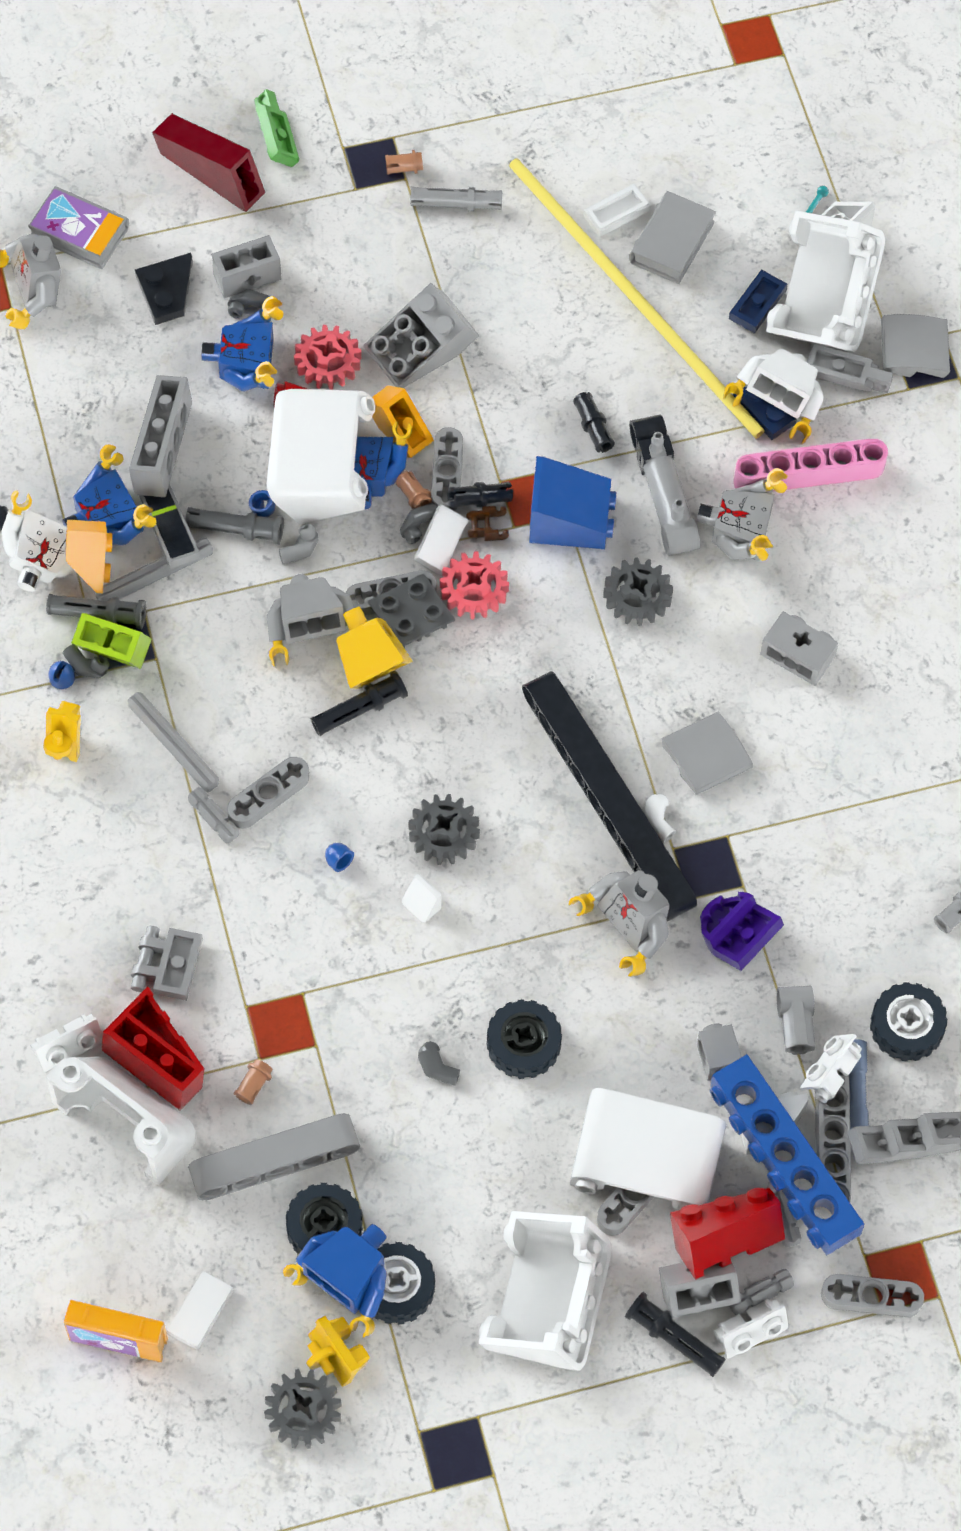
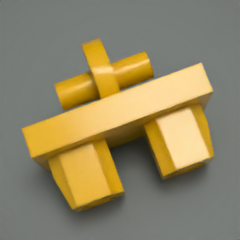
[43,701,81,762]
[306,1315,370,1387]

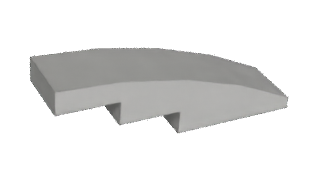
[847,1112,961,1164]

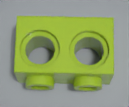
[71,613,152,669]

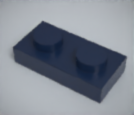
[729,269,788,334]
[733,386,797,440]

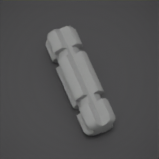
[188,787,239,843]
[767,1182,801,1247]
[729,1269,794,1315]

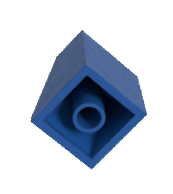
[529,456,617,550]

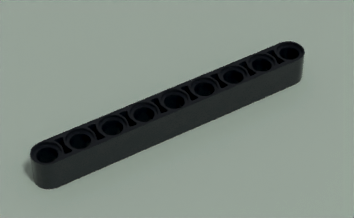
[522,671,697,921]

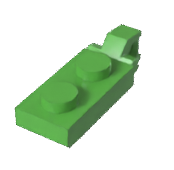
[254,89,300,167]

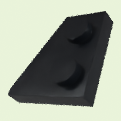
[135,252,193,325]

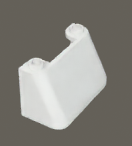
[766,210,885,352]
[267,389,375,524]
[46,1057,196,1186]
[570,1088,727,1211]
[479,1211,611,1371]

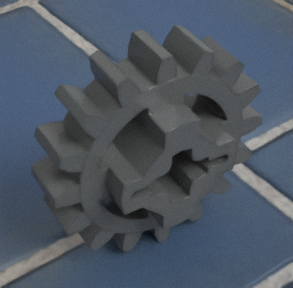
[603,557,673,626]
[408,794,480,865]
[264,1369,342,1449]

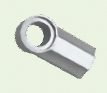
[776,986,815,1055]

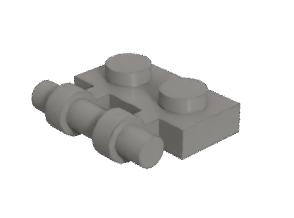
[131,925,203,1001]

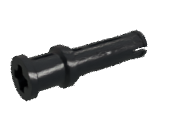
[310,670,408,736]
[625,1292,726,1377]

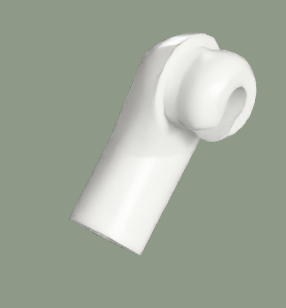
[645,794,676,843]

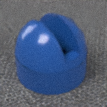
[249,490,276,517]
[48,660,75,689]
[325,843,354,872]

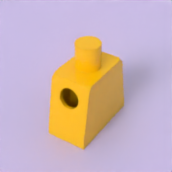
[336,606,413,689]

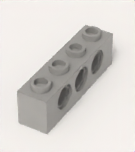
[129,375,192,497]

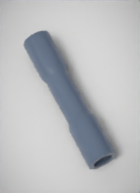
[849,1039,869,1130]

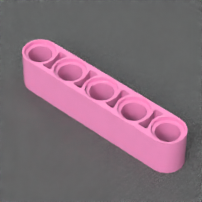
[734,439,888,491]

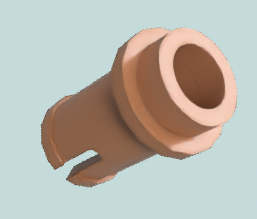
[385,150,423,175]
[395,471,432,509]
[233,1059,273,1105]

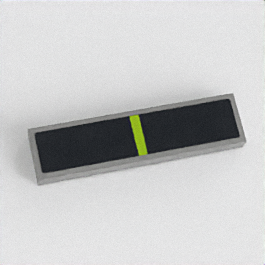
[139,484,201,569]

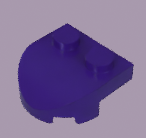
[700,892,784,971]

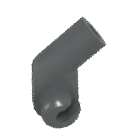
[227,289,271,318]
[400,502,437,544]
[63,644,109,678]
[418,1041,460,1086]

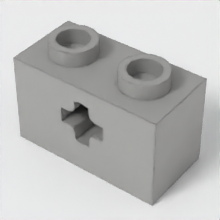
[211,235,281,298]
[760,611,838,686]
[659,1262,741,1318]

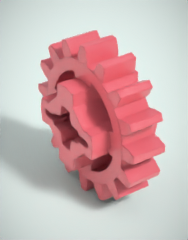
[294,325,362,390]
[440,551,509,620]

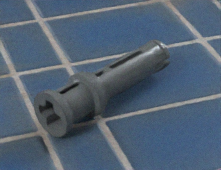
[185,507,284,545]
[46,594,146,629]

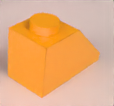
[372,385,434,458]

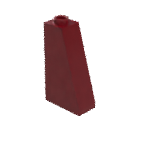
[152,113,266,212]

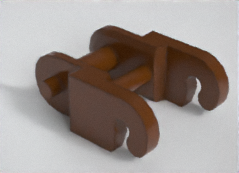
[466,506,509,541]

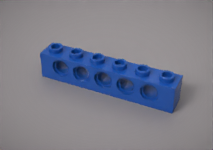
[709,1054,865,1256]

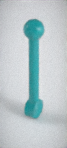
[806,186,829,213]

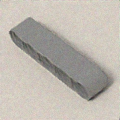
[815,1055,851,1219]
[188,1113,360,1200]

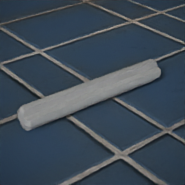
[95,538,213,601]
[128,692,219,792]

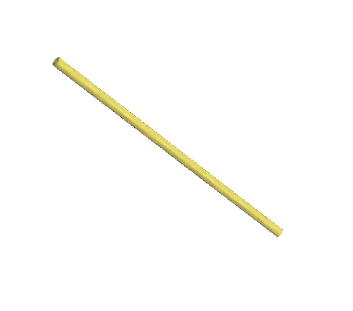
[509,158,765,439]

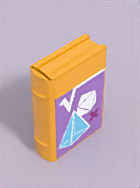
[64,1300,168,1362]

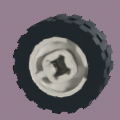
[870,982,948,1062]
[374,1242,435,1325]

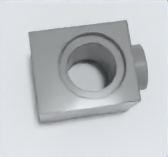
[697,1023,741,1081]

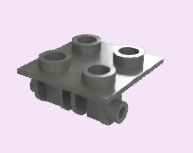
[368,573,455,648]

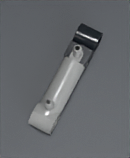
[629,414,700,556]

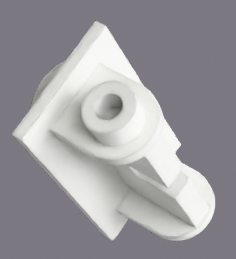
[30,1014,103,1073]
[800,1034,862,1103]
[714,1299,789,1359]

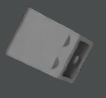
[363,283,479,388]

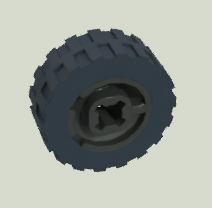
[486,999,562,1079]
[286,1183,363,1254]

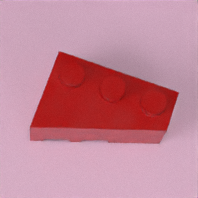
[102,986,205,1111]
[670,1187,785,1280]

